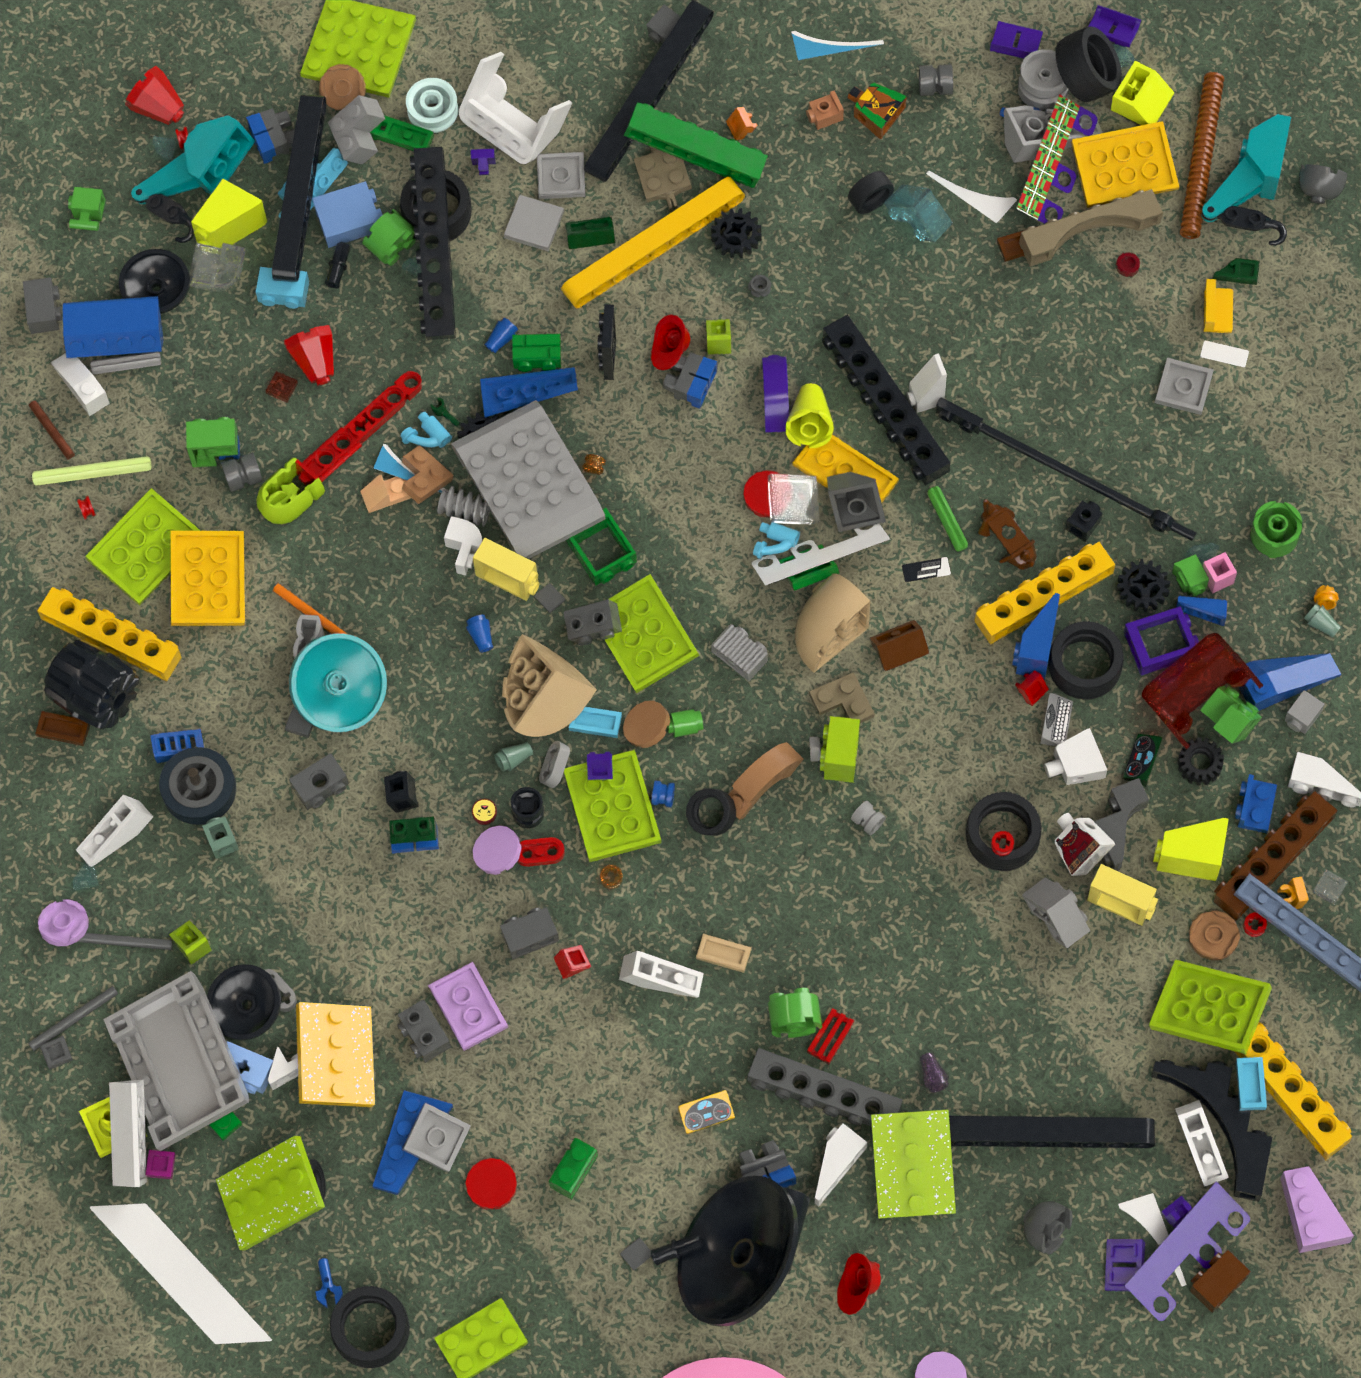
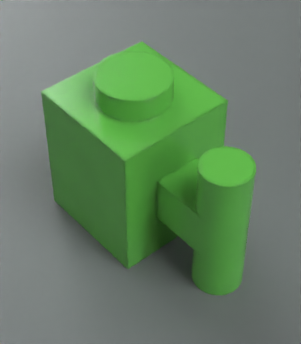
[68,187,106,231]

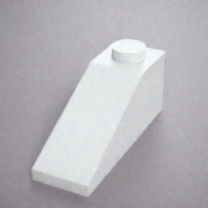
[51,353,110,416]
[906,353,947,413]
[76,795,153,867]
[619,951,704,998]
[1175,1100,1229,1187]
[815,1124,867,1207]

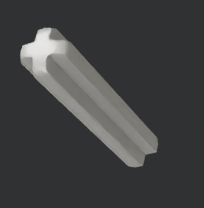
[90,352,161,375]

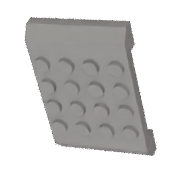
[451,400,605,559]
[103,971,249,1151]

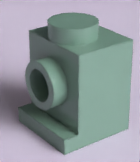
[202,816,239,859]

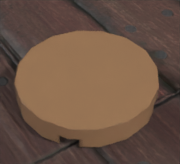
[319,64,366,111]
[623,701,670,748]
[1189,910,1240,960]

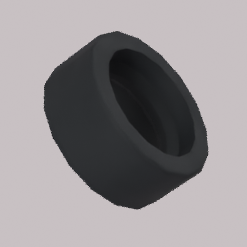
[848,171,894,214]
[686,788,736,836]

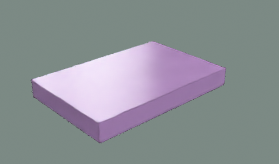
[428,962,508,1051]

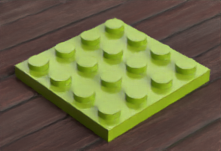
[300,0,416,98]

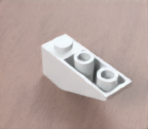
[1288,752,1361,807]

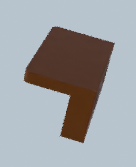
[870,620,929,671]

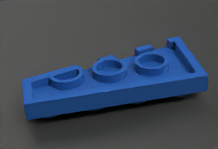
[480,367,578,417]
[373,1090,453,1195]

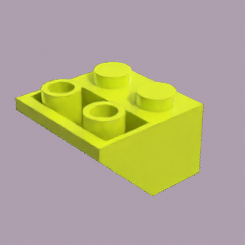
[1111,61,1174,125]

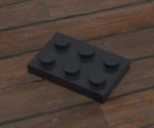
[597,304,616,380]

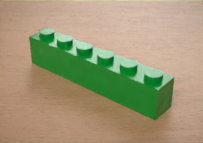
[624,102,768,188]

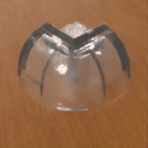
[189,243,246,292]

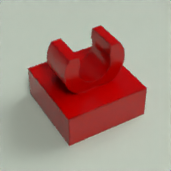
[1015,670,1049,706]

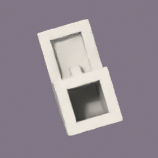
[444,516,482,575]

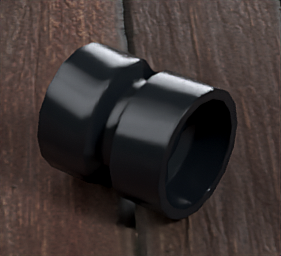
[510,787,545,828]

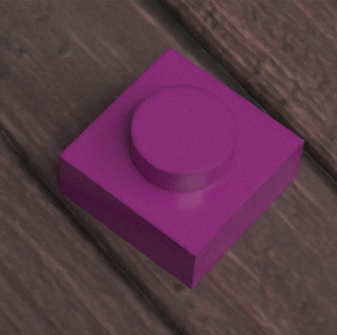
[145,1150,176,1179]

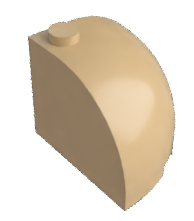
[795,574,870,673]
[502,634,597,737]

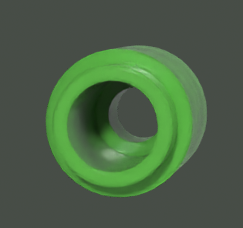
[667,709,703,738]

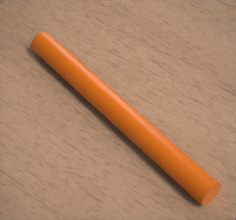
[273,583,349,635]

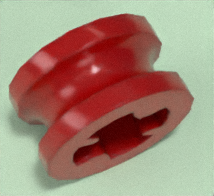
[175,127,188,150]
[77,496,96,520]
[991,831,1014,856]
[1243,912,1267,937]

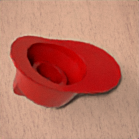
[651,314,691,371]
[837,1253,881,1315]

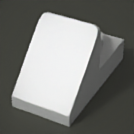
[268,1047,298,1090]

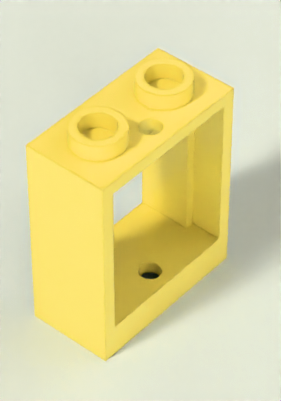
[473,538,540,601]
[1087,864,1158,926]

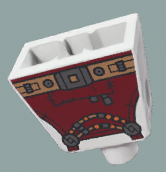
[1055,813,1115,876]

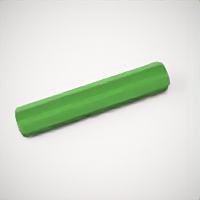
[928,486,968,552]

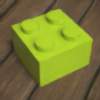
[820,716,860,783]

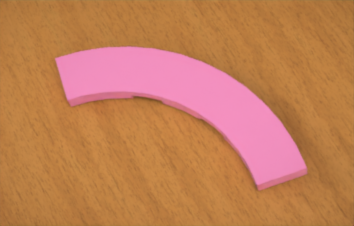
[662,1357,786,1378]

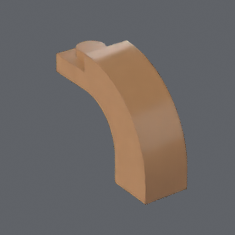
[729,742,803,820]

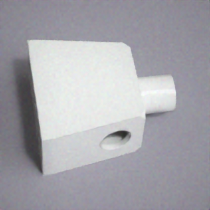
[1044,728,1107,785]

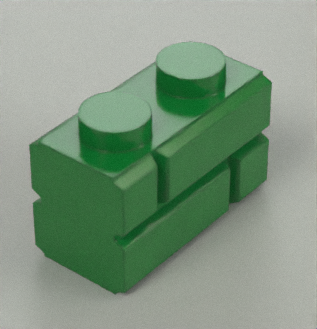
[512,334,561,372]
[549,1138,598,1200]

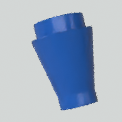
[484,318,518,353]
[466,615,494,653]

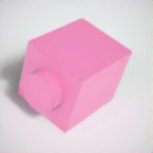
[1203,552,1237,593]

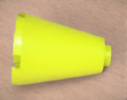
[786,383,834,448]

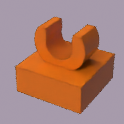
[726,107,758,140]

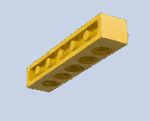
[975,542,1115,645]
[37,587,182,681]
[1234,1022,1352,1161]

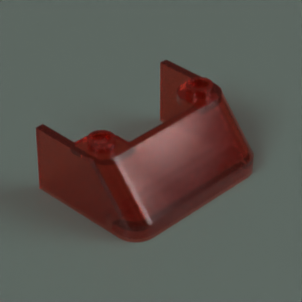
[1142,633,1263,749]

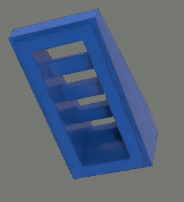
[1176,596,1227,626]
[150,729,204,763]

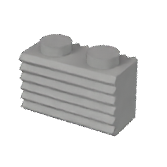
[711,624,768,681]

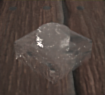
[1313,869,1348,905]

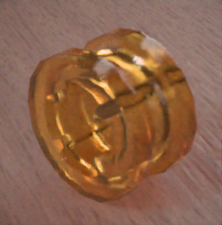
[582,454,606,475]
[600,865,623,889]

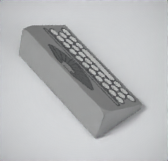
[1041,693,1073,746]

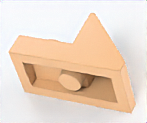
[360,475,411,513]

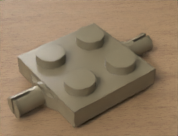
[634,146,692,211]

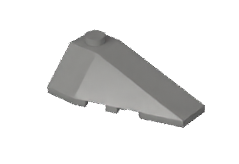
[1004,105,1103,163]

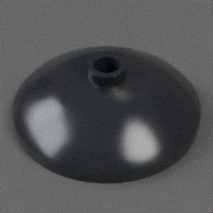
[119,249,190,314]
[207,964,281,1040]

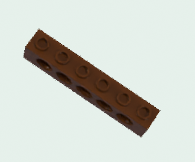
[1213,791,1338,921]

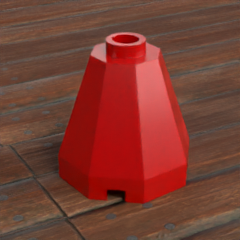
[125,66,184,125]
[284,325,334,386]

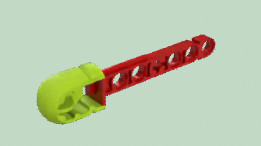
[256,371,422,524]

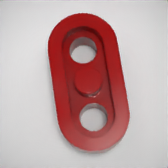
[517,837,565,867]

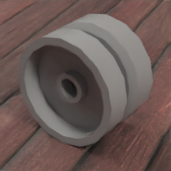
[1018,50,1069,110]

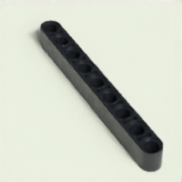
[584,0,714,183]
[272,95,326,282]
[949,1116,1155,1148]

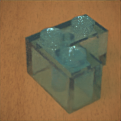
[884,184,953,242]

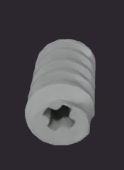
[437,486,490,527]

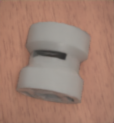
[851,801,886,836]

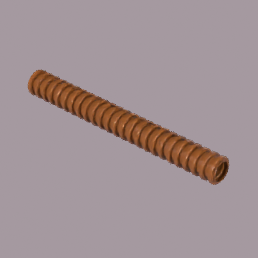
[1179,72,1225,239]

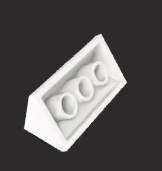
[109,1080,147,1187]

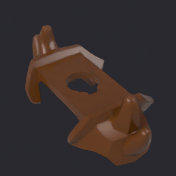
[978,499,1037,570]

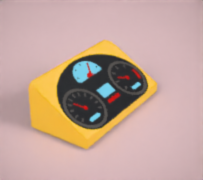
[678,1090,735,1134]

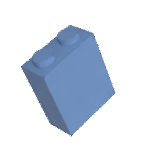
[312,181,382,248]

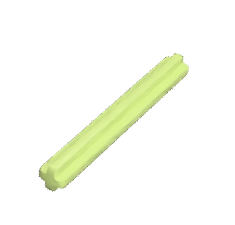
[32,456,152,485]

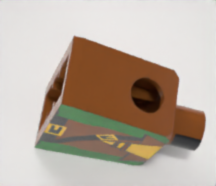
[848,83,907,139]

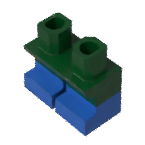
[389,816,439,853]

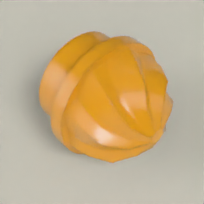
[1314,585,1339,610]

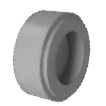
[809,737,821,762]

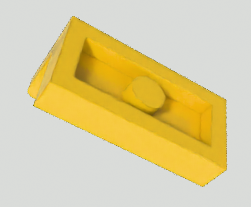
[1204,279,1233,333]

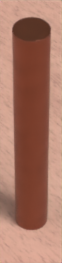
[28,401,75,460]

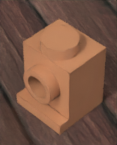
[806,90,844,130]

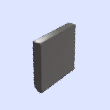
[534,583,566,613]
[620,1237,651,1271]

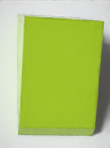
[706,319,731,355]
[169,920,212,965]

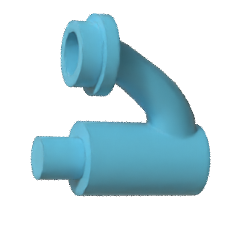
[400,412,452,448]
[753,522,800,559]

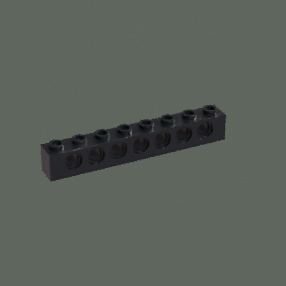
[410,147,456,340]
[822,314,951,486]

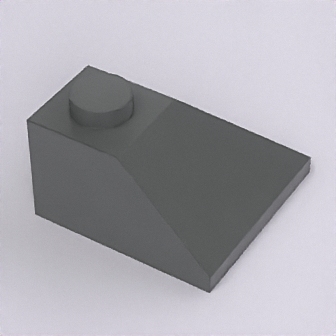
[827,472,886,532]

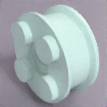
[406,78,458,133]

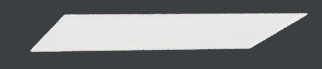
[90,1204,272,1344]

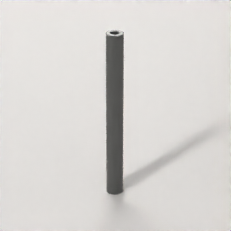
[77,933,173,950]
[28,986,118,1051]

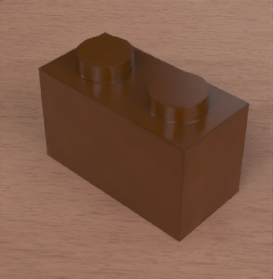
[1190,1250,1251,1313]

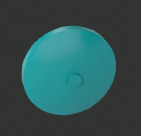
[289,633,387,732]

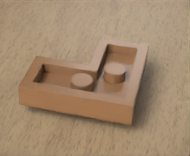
[402,445,454,504]

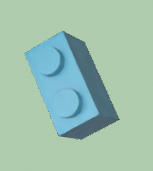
[256,267,309,309]

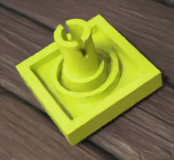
[79,1097,147,1158]

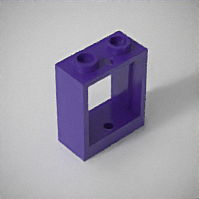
[1123,606,1200,676]

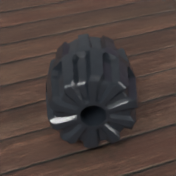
[44,640,140,730]

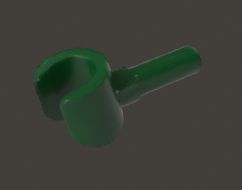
[430,398,460,427]

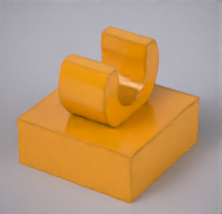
[1277,877,1309,909]

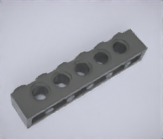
[748,1048,903,1130]

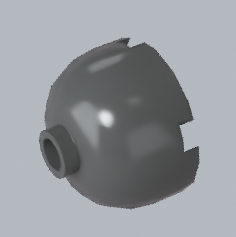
[1299,164,1348,204]
[1023,1201,1073,1255]

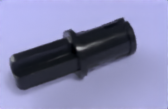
[325,242,350,289]
[651,1234,703,1266]

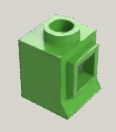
[1172,554,1209,596]

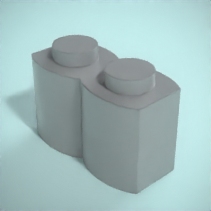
[293,614,324,659]

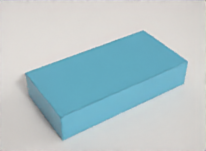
[569,707,622,738]
[1236,1057,1267,1111]

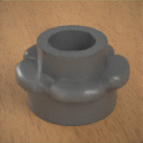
[748,275,772,297]

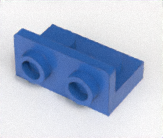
[1235,774,1277,833]

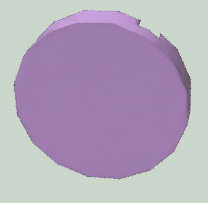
[473,826,521,875]
[38,899,89,946]
[914,1351,967,1378]

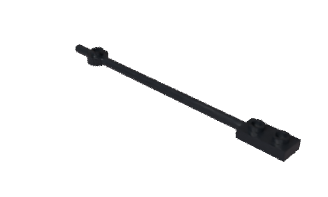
[936,397,1197,541]

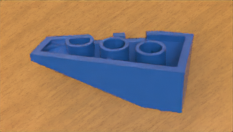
[1230,653,1341,711]

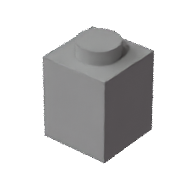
[1285,690,1325,734]

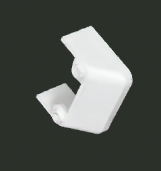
[459,52,572,164]

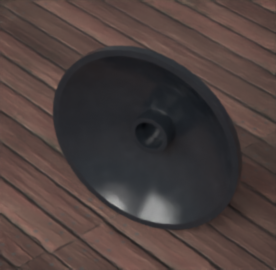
[677,1175,810,1327]

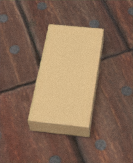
[696,934,752,973]

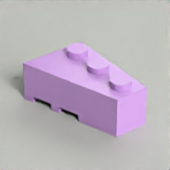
[1280,1166,1354,1253]

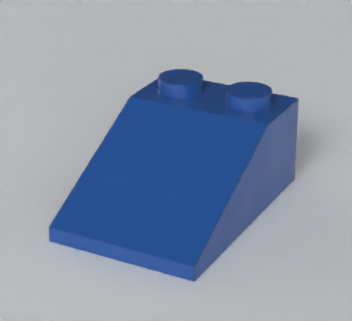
[1012,593,1060,679]

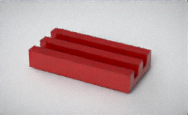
[807,1008,855,1065]

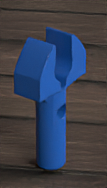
[315,1258,343,1308]

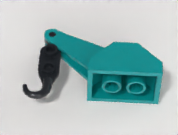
[1201,114,1291,246]
[131,115,255,243]

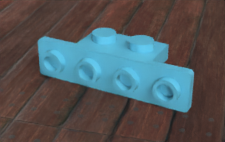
[278,148,348,218]

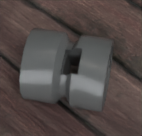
[919,64,953,96]
[221,452,263,492]

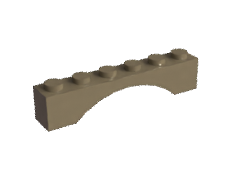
[1019,189,1163,267]

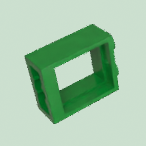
[566,508,637,586]

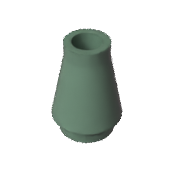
[1304,603,1341,638]
[494,742,533,772]

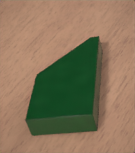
[1213,258,1260,285]

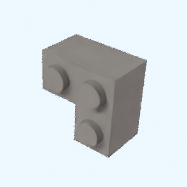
[328,95,385,164]
[1022,877,1090,948]

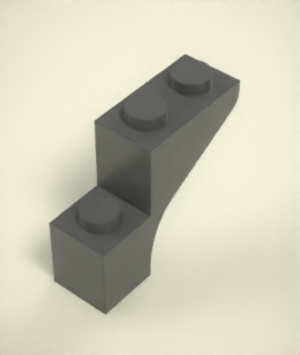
[1094,778,1149,871]

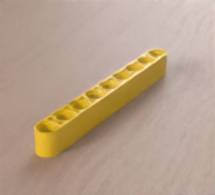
[561,177,745,309]

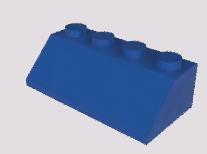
[63,296,164,358]

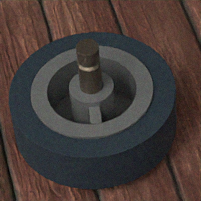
[159,747,236,825]

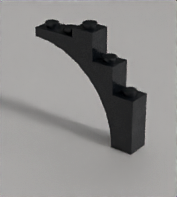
[1151,1060,1273,1202]

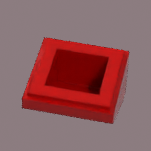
[554,945,591,979]

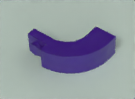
[762,355,789,432]

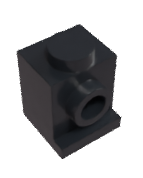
[1065,500,1103,542]
[384,771,419,813]

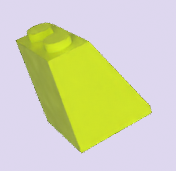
[191,179,267,254]
[1153,818,1229,881]

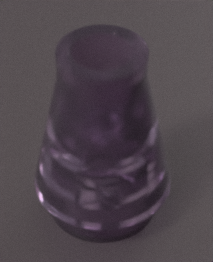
[920,1053,949,1093]

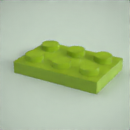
[434,1298,528,1378]

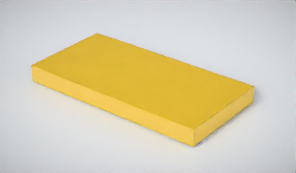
[792,434,899,503]

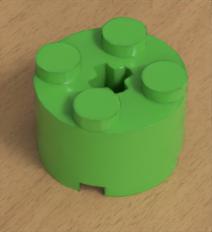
[362,209,416,266]
[1250,501,1302,558]
[768,988,822,1038]

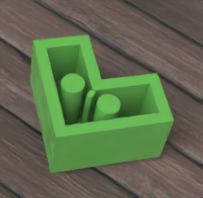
[186,417,238,467]
[1200,686,1262,743]

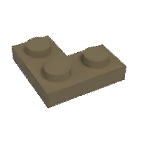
[809,672,875,723]

